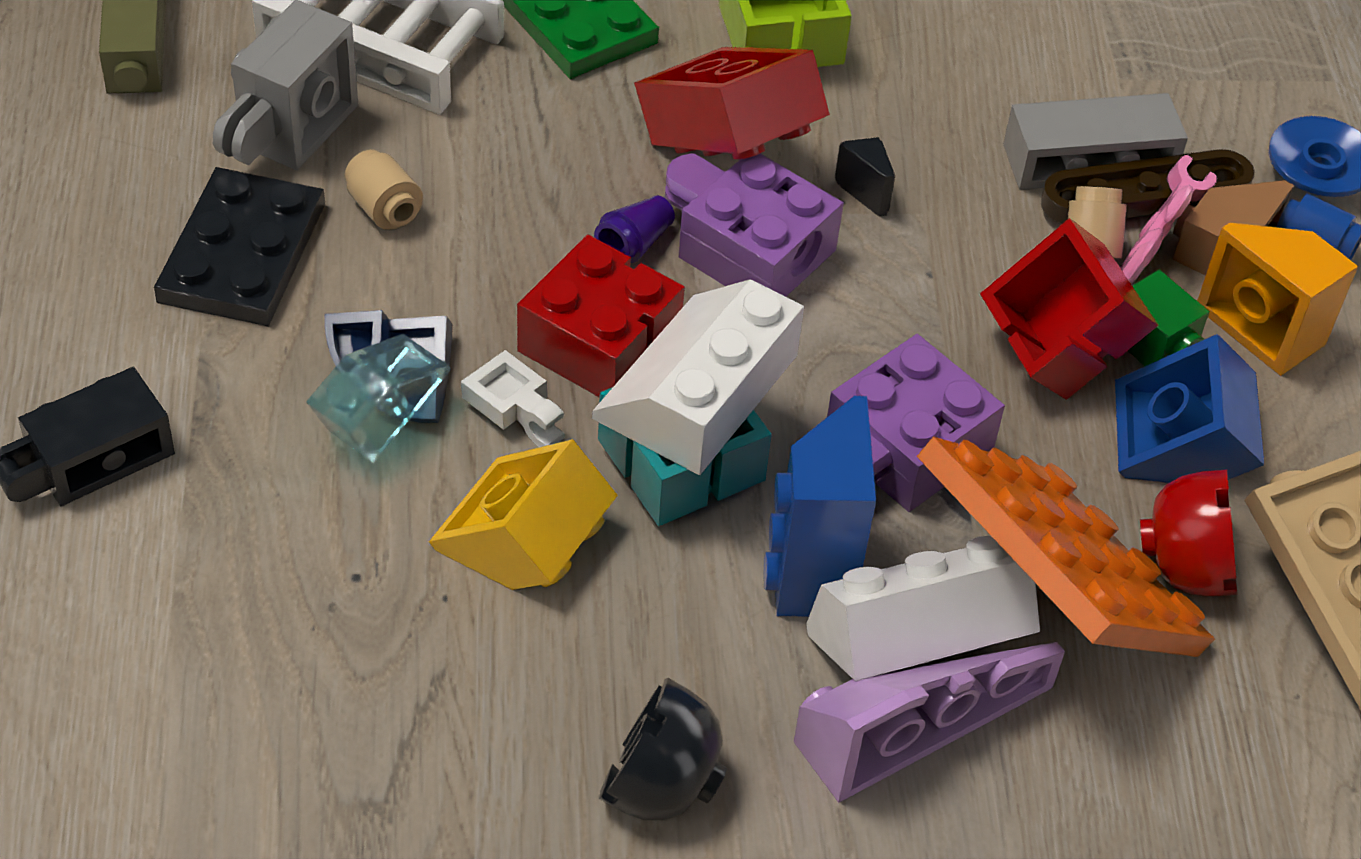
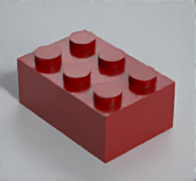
[634,47,830,160]

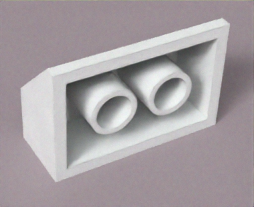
[592,279,804,476]
[806,536,1040,681]

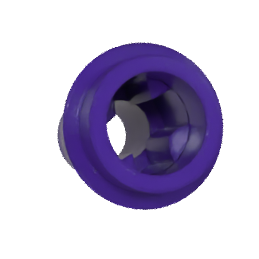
[594,195,675,264]

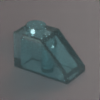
[306,334,451,463]

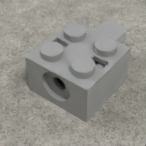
[213,0,358,170]

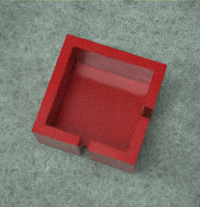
[980,218,1159,400]
[517,234,685,398]

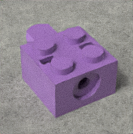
[665,153,844,297]
[827,334,1005,512]

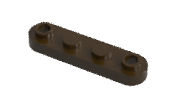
[1041,149,1255,224]

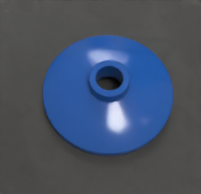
[1268,116,1361,197]

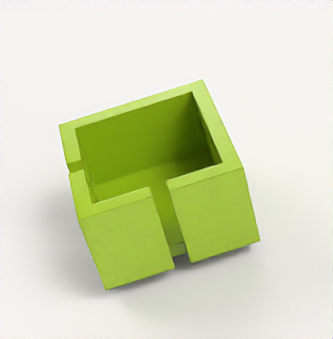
[719,0,852,67]

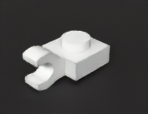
[461,350,565,447]

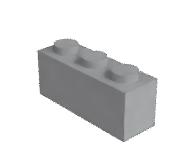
[1003,93,1188,190]

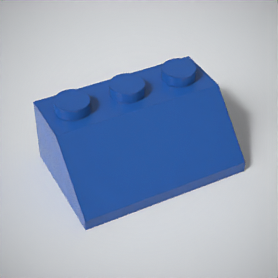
[763,396,876,617]

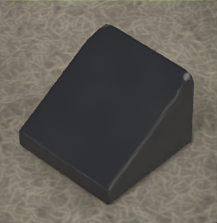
[835,137,895,216]

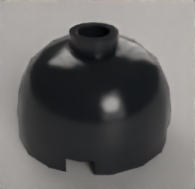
[599,677,727,821]

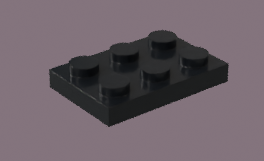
[154,167,325,327]

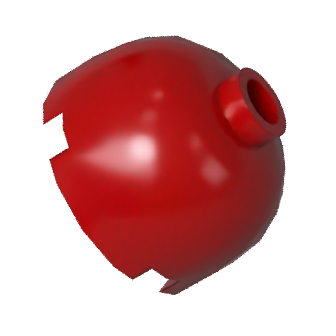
[1140,470,1237,596]

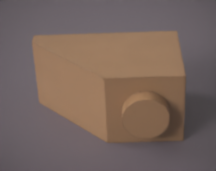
[1173,180,1294,276]

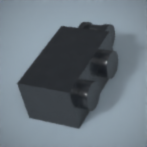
[0,366,175,507]

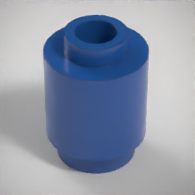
[1276,193,1361,260]

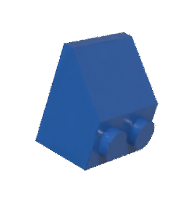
[1115,334,1264,483]

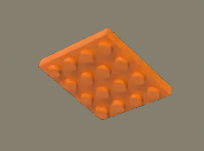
[916,437,1215,657]

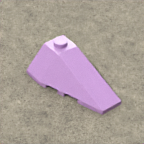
[794,642,1065,803]

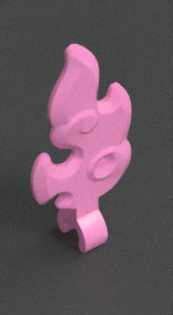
[1120,155,1216,285]

